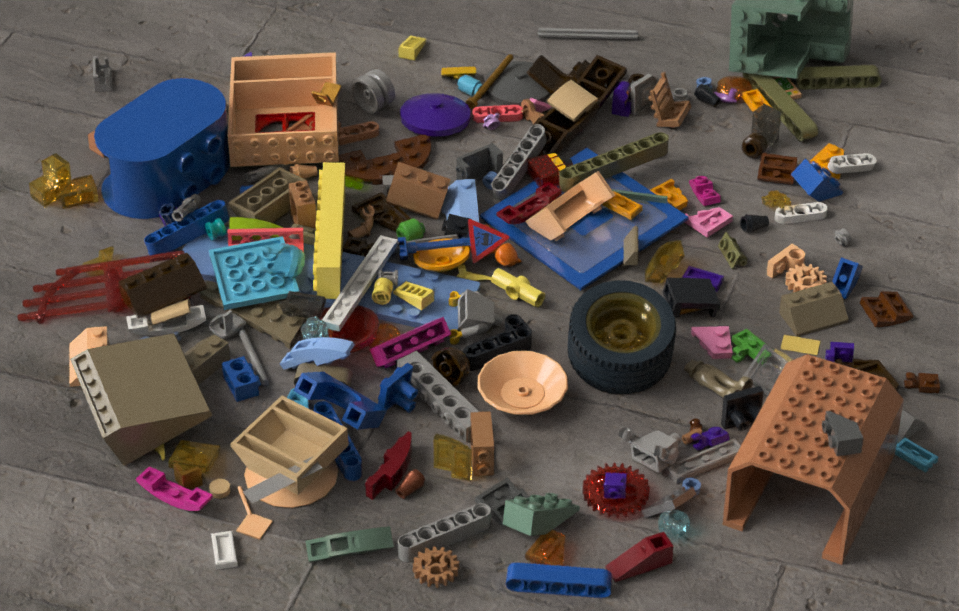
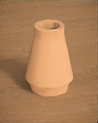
[289,164,317,179]

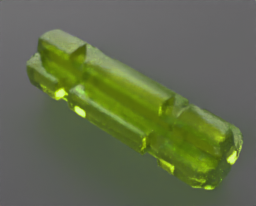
[345,175,364,190]

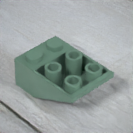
[503,493,580,536]

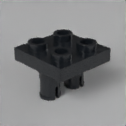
[721,386,764,431]

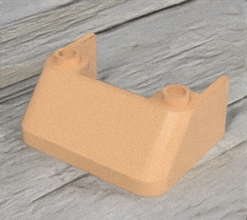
[525,171,615,242]

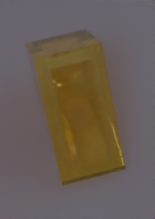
[60,174,98,209]

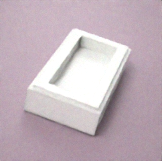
[211,531,238,570]

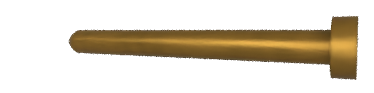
[466,54,514,109]

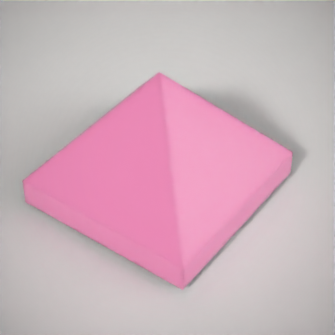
[530,98,551,113]

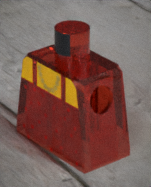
[527,153,573,187]

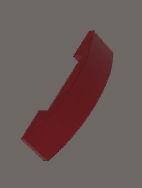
[496,182,562,225]

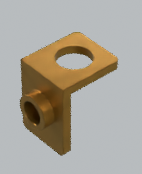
[311,82,341,107]

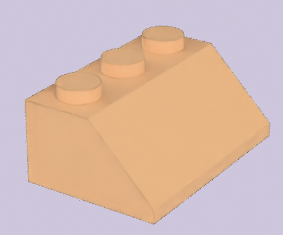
[70,326,109,387]

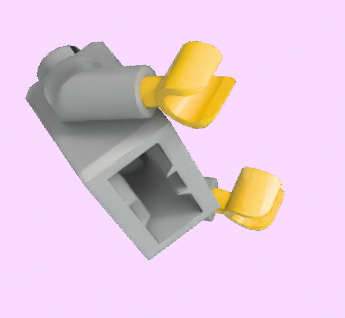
[449,289,503,344]

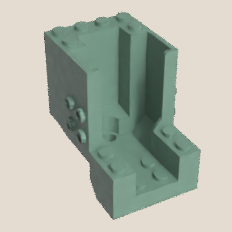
[729,0,854,79]

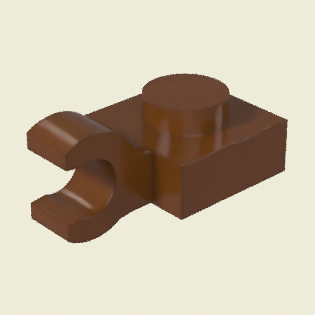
[904,372,940,393]

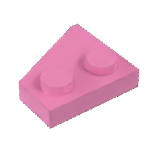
[684,207,733,237]
[691,326,733,359]

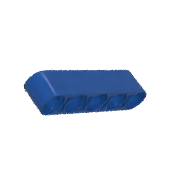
[144,200,230,258]
[314,401,362,481]
[506,563,612,598]

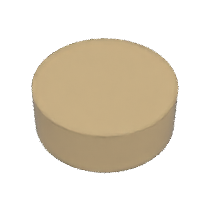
[209,479,230,499]

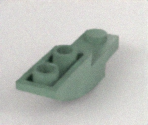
[305,526,394,562]

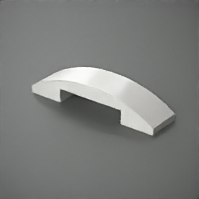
[126,305,206,336]

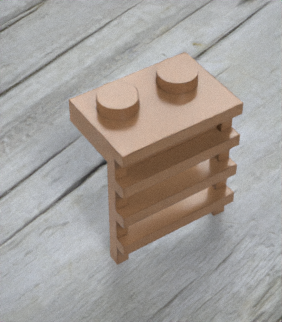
[649,72,691,128]

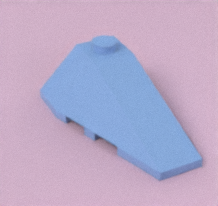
[441,179,479,239]

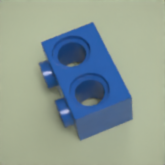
[222,356,261,402]

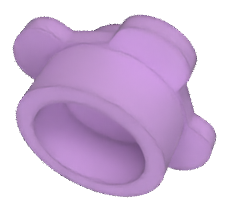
[483,113,500,130]

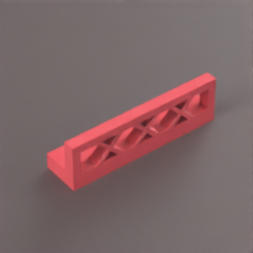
[228,228,304,252]

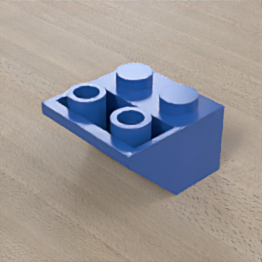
[791,158,844,202]

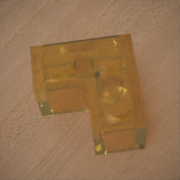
[29,153,73,207]

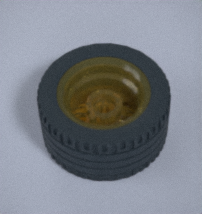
[567,280,676,394]

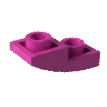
[689,176,721,206]

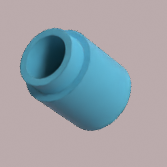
[457,75,483,97]

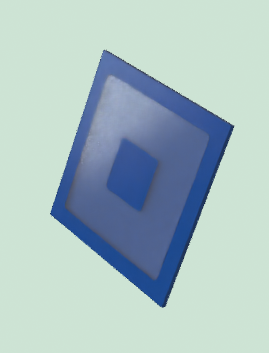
[480,148,689,291]

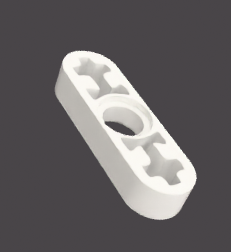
[828,153,877,174]
[775,202,827,224]

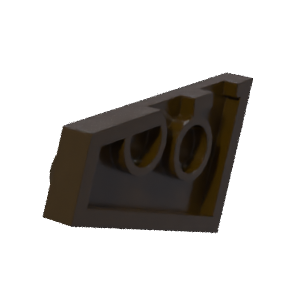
[352,192,411,232]

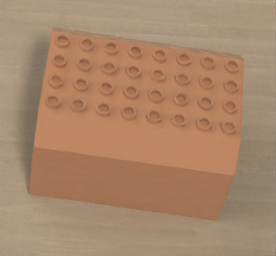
[723,354,904,565]

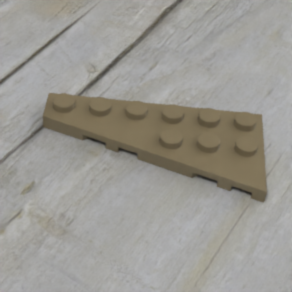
[200,281,313,349]

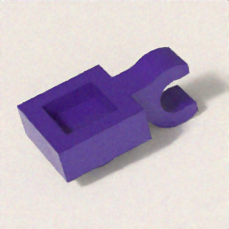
[691,427,730,450]

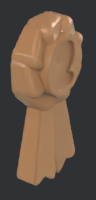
[521,99,544,124]

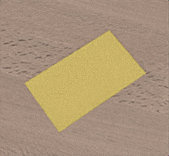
[781,335,820,355]

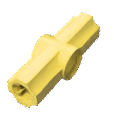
[491,268,545,308]

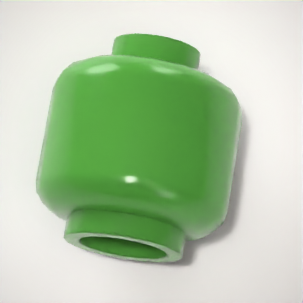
[396,218,425,241]

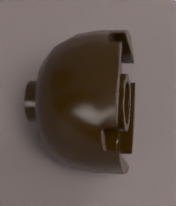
[431,347,470,387]

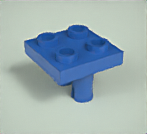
[378,362,418,413]

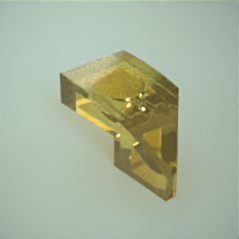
[83,246,114,278]

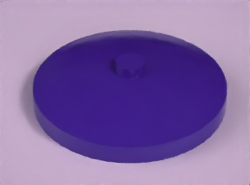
[400,93,470,136]

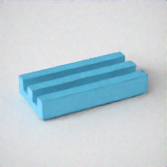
[895,437,938,473]

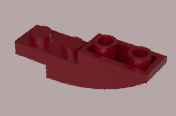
[365,431,412,500]

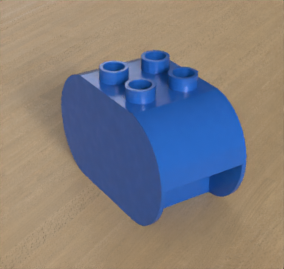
[94,78,230,219]

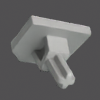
[614,74,659,116]

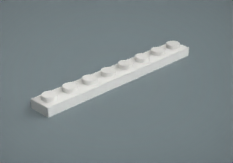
[321,235,398,331]

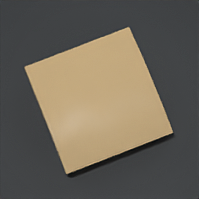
[547,80,598,122]
[151,299,192,325]

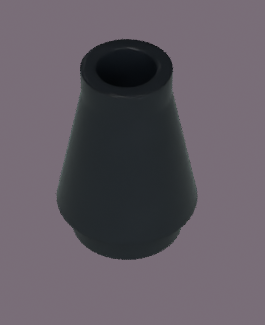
[694,84,721,107]
[740,214,769,233]

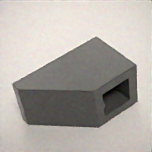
[822,411,863,457]

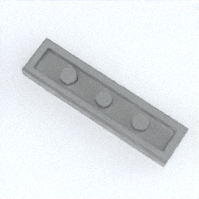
[666,438,741,484]

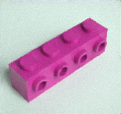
[369,317,451,368]

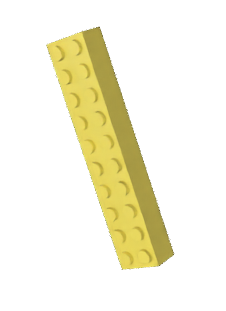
[313,162,345,299]

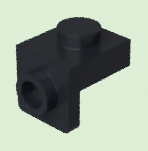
[441,214,470,238]

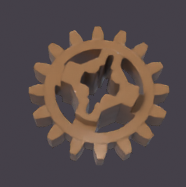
[413,546,459,588]

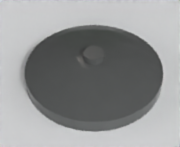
[485,61,552,106]

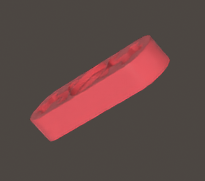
[472,105,523,123]

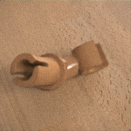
[348,205,375,238]

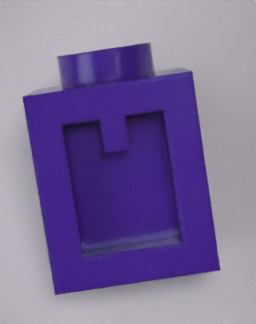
[825,342,854,362]
[604,473,627,499]

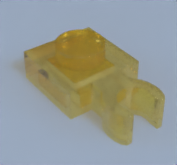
[761,191,791,209]

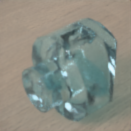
[301,317,329,340]
[658,510,690,538]

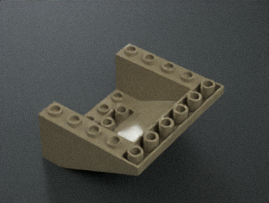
[70,333,213,466]

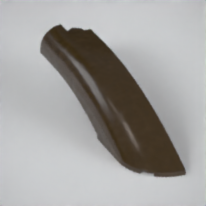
[503,55,627,174]

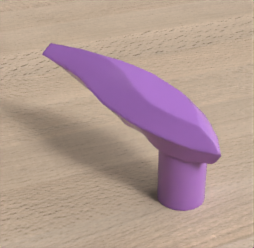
[714,88,737,103]

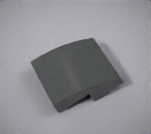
[475,477,529,525]

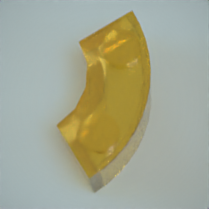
[645,241,685,283]

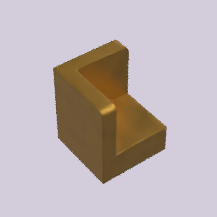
[173,462,203,490]

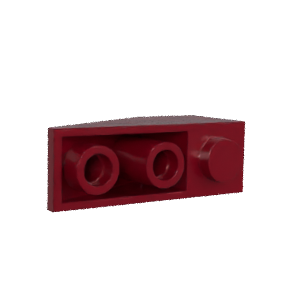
[606,532,674,582]

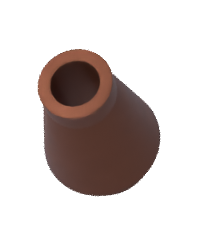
[395,469,425,499]

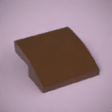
[757,153,798,185]
[859,291,913,327]

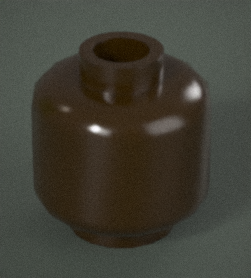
[742,132,768,158]

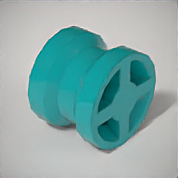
[205,218,227,241]

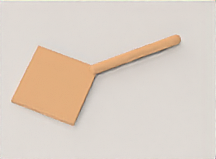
[236,486,273,540]

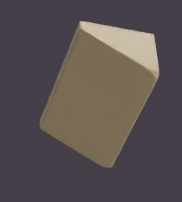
[624,226,638,265]

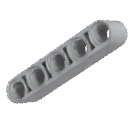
[491,124,547,201]
[398,503,491,562]

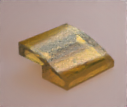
[433,434,472,481]

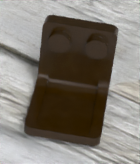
[527,55,590,94]

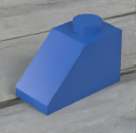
[832,258,863,299]

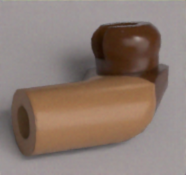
[682,418,703,445]

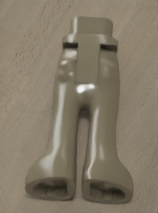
[684,359,753,398]

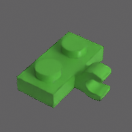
[732,329,773,363]

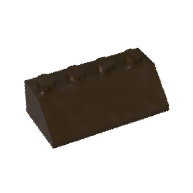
[118,253,207,319]

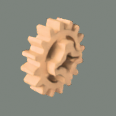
[785,263,827,292]

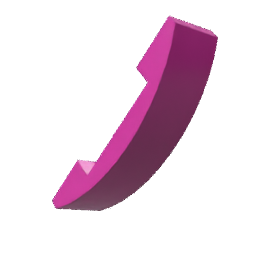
[136,466,213,511]

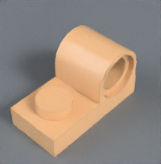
[767,243,805,278]

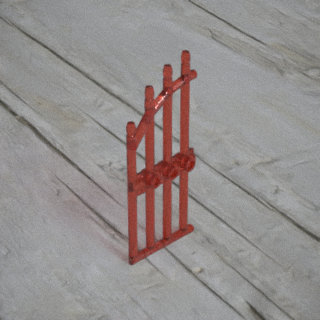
[17,250,191,324]

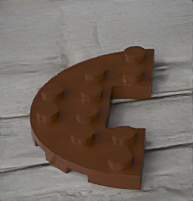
[327,134,431,185]

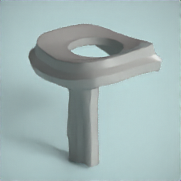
[209,310,246,339]

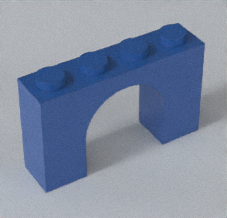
[293,371,387,430]

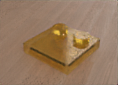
[168,440,220,474]

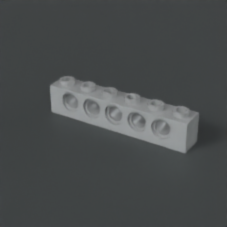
[397,351,479,442]

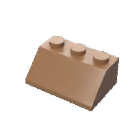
[385,162,451,220]

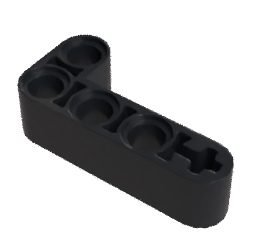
[463,314,532,371]

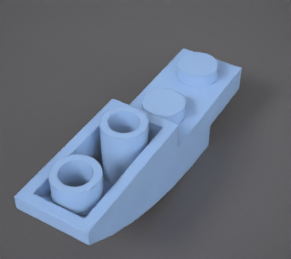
[280,337,355,370]

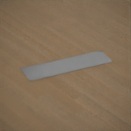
[243,456,322,504]

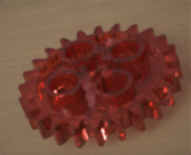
[582,463,650,518]

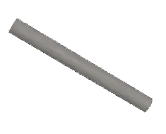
[239,330,269,386]

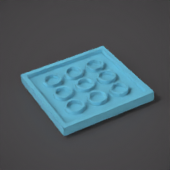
[209,236,300,310]

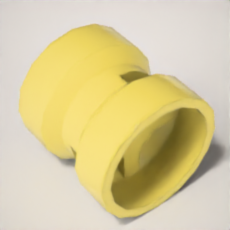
[372,278,393,305]

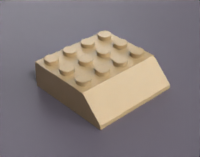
[231,396,348,495]

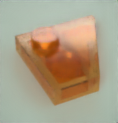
[525,530,565,566]

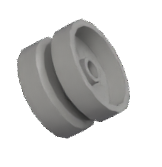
[351,69,395,114]

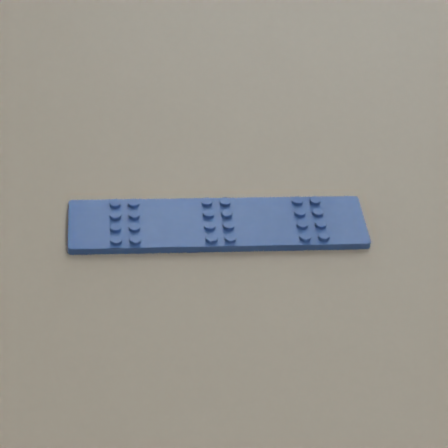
[179,226,480,332]

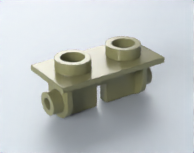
[718,232,747,269]

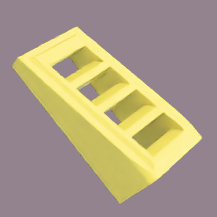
[398,35,426,60]
[393,281,434,311]

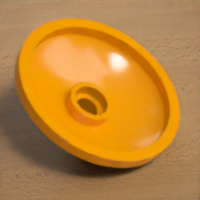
[413,238,470,272]

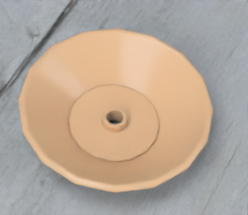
[478,351,568,415]
[244,459,338,508]

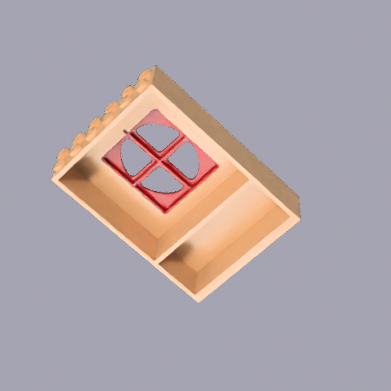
[228,52,339,167]

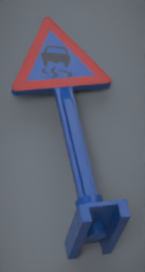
[398,219,509,264]

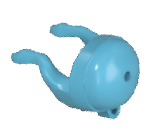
[253,243,305,278]

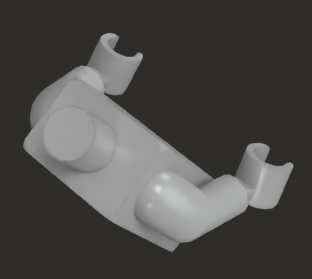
[618,426,681,473]

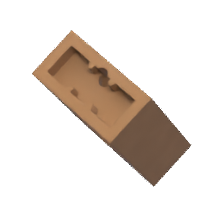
[289,180,316,229]
[470,411,494,476]

